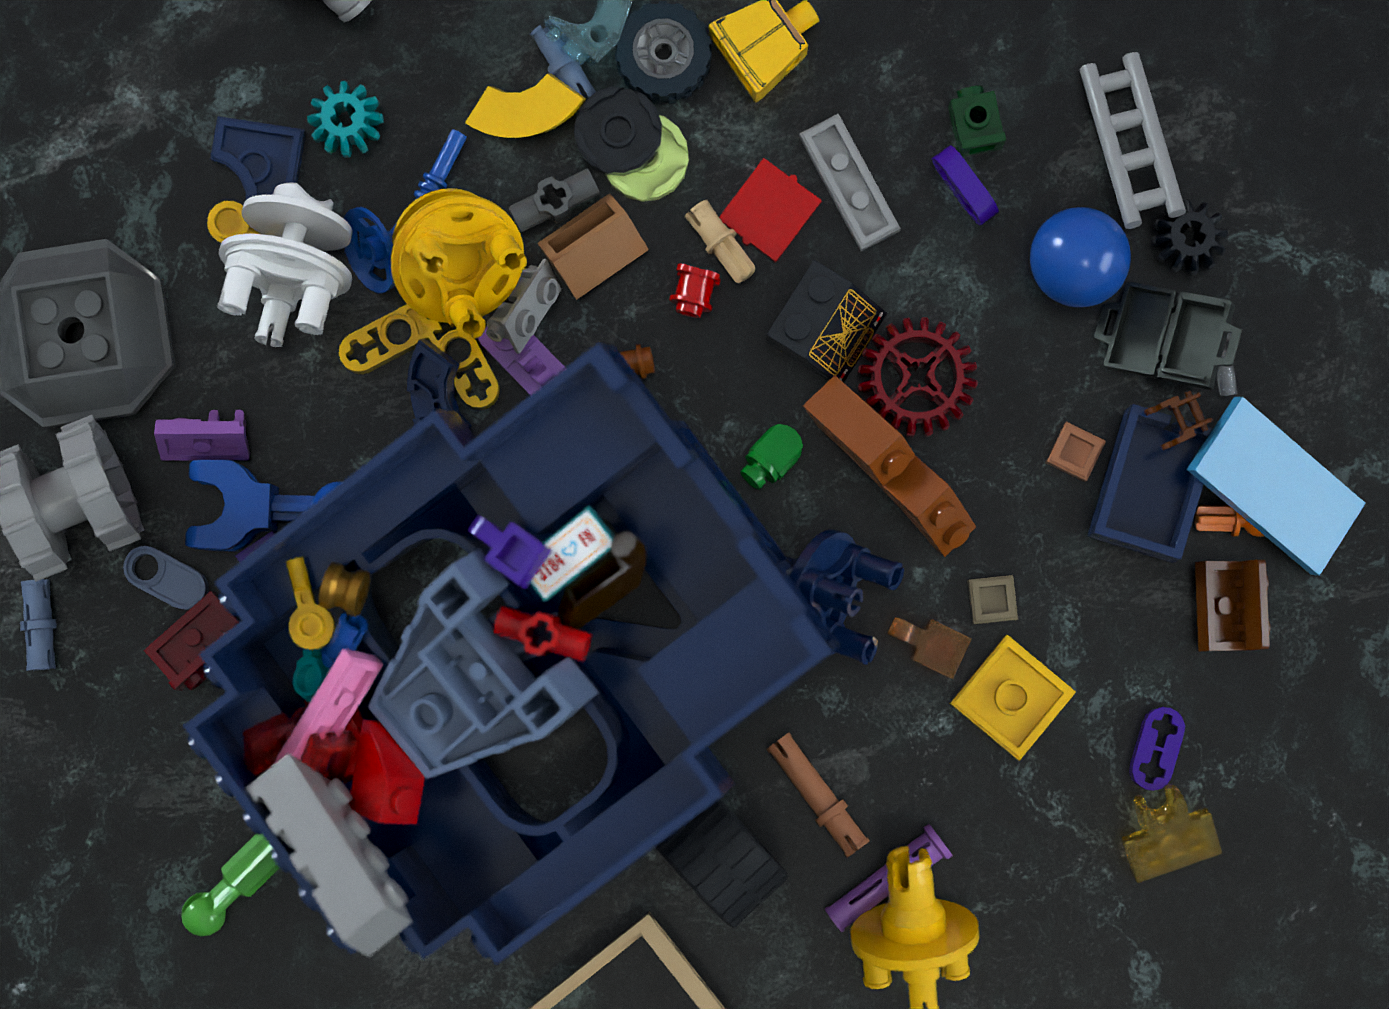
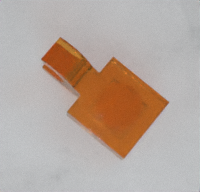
[887,617,972,679]

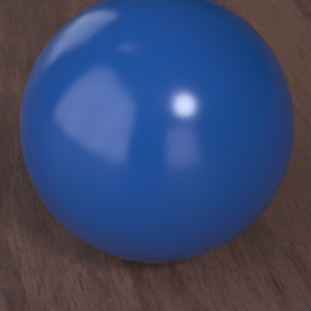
[1030,207,1131,308]

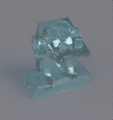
[543,0,632,66]

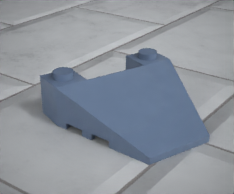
[368,548,599,779]

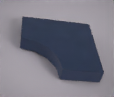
[210,116,306,200]

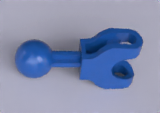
[185,460,342,552]

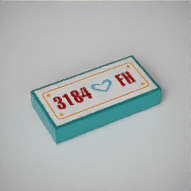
[530,506,615,602]

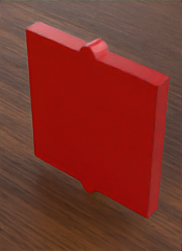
[719,158,822,263]

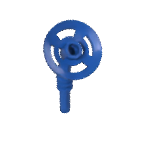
[344,129,467,293]

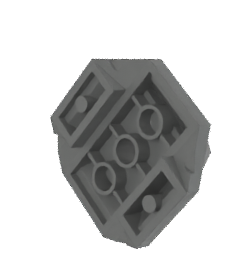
[0,239,176,429]

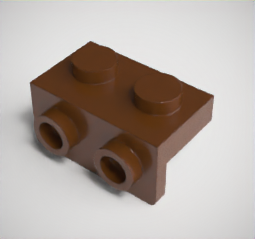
[1195,560,1271,652]

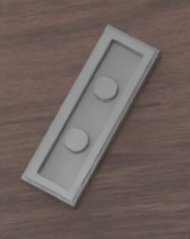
[799,114,901,251]

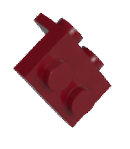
[143,591,240,691]

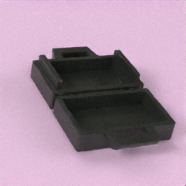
[1094,281,1242,390]

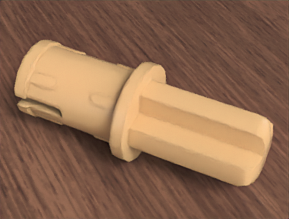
[685,200,755,283]

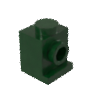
[948,85,1006,157]

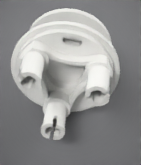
[217,182,353,347]

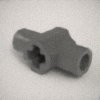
[508,168,600,232]

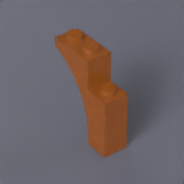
[803,375,976,557]

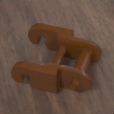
[1144,391,1213,451]

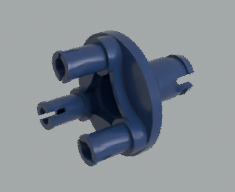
[786,529,904,665]

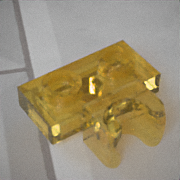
[1121,784,1222,883]

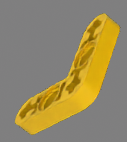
[339,304,500,410]

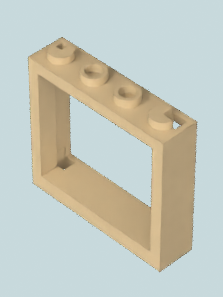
[528,912,726,1009]

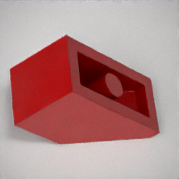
[349,719,425,824]

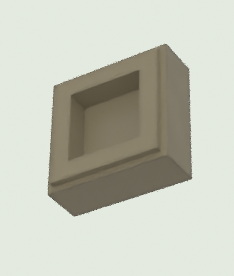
[967,575,1018,625]

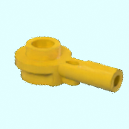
[207,201,261,243]
[286,557,335,650]

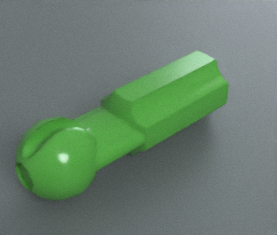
[181,834,279,937]

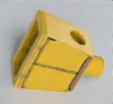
[709,0,819,103]

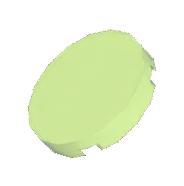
[605,115,689,202]

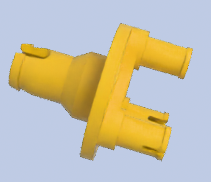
[850,846,979,1009]

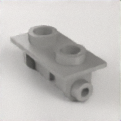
[486,259,562,354]

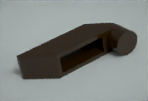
[558,531,646,630]

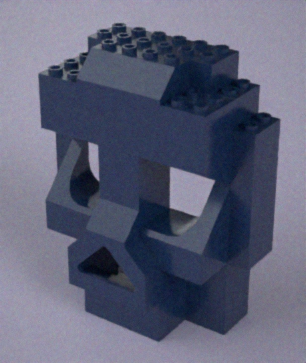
[183,342,841,965]

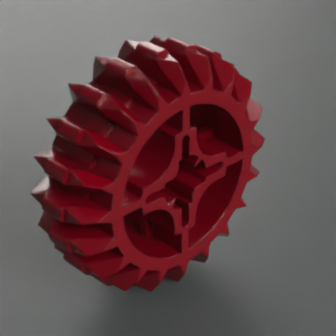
[857,317,978,437]

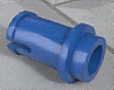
[320,612,368,669]

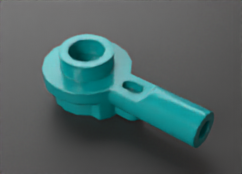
[293,648,330,702]

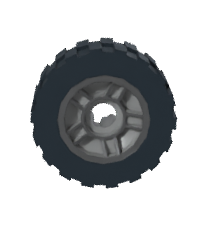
[615,1,712,104]

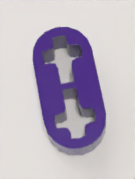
[932,145,999,226]
[1129,707,1185,791]

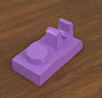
[475,326,565,396]
[154,410,250,460]

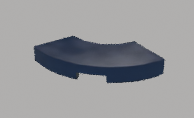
[407,339,472,429]

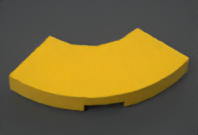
[465,74,587,138]

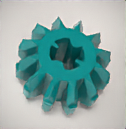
[307,81,384,158]

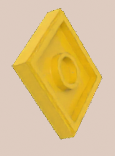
[949,635,1076,761]

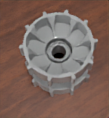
[0,415,144,582]

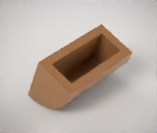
[537,193,649,300]

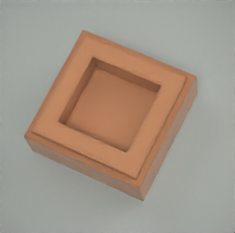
[1045,422,1106,482]

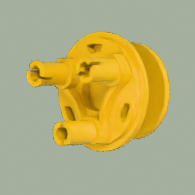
[391,188,527,339]

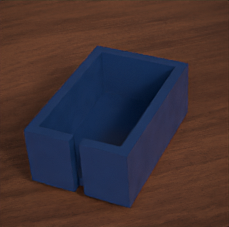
[1087,404,1214,563]

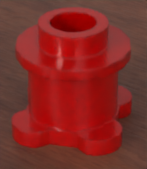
[669,263,721,318]

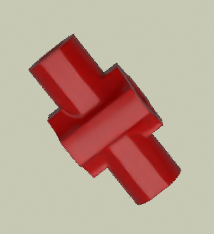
[493,606,592,662]

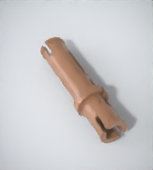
[766,733,870,858]

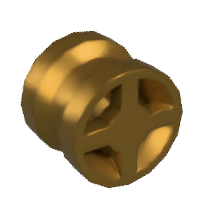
[319,562,370,617]

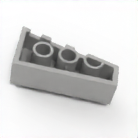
[246,753,413,957]

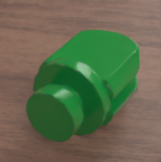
[740,424,803,490]

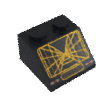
[766,260,887,383]

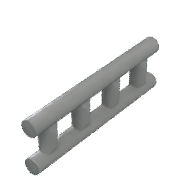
[1079,52,1186,229]

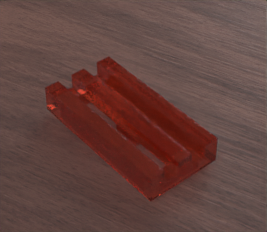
[300,730,357,782]

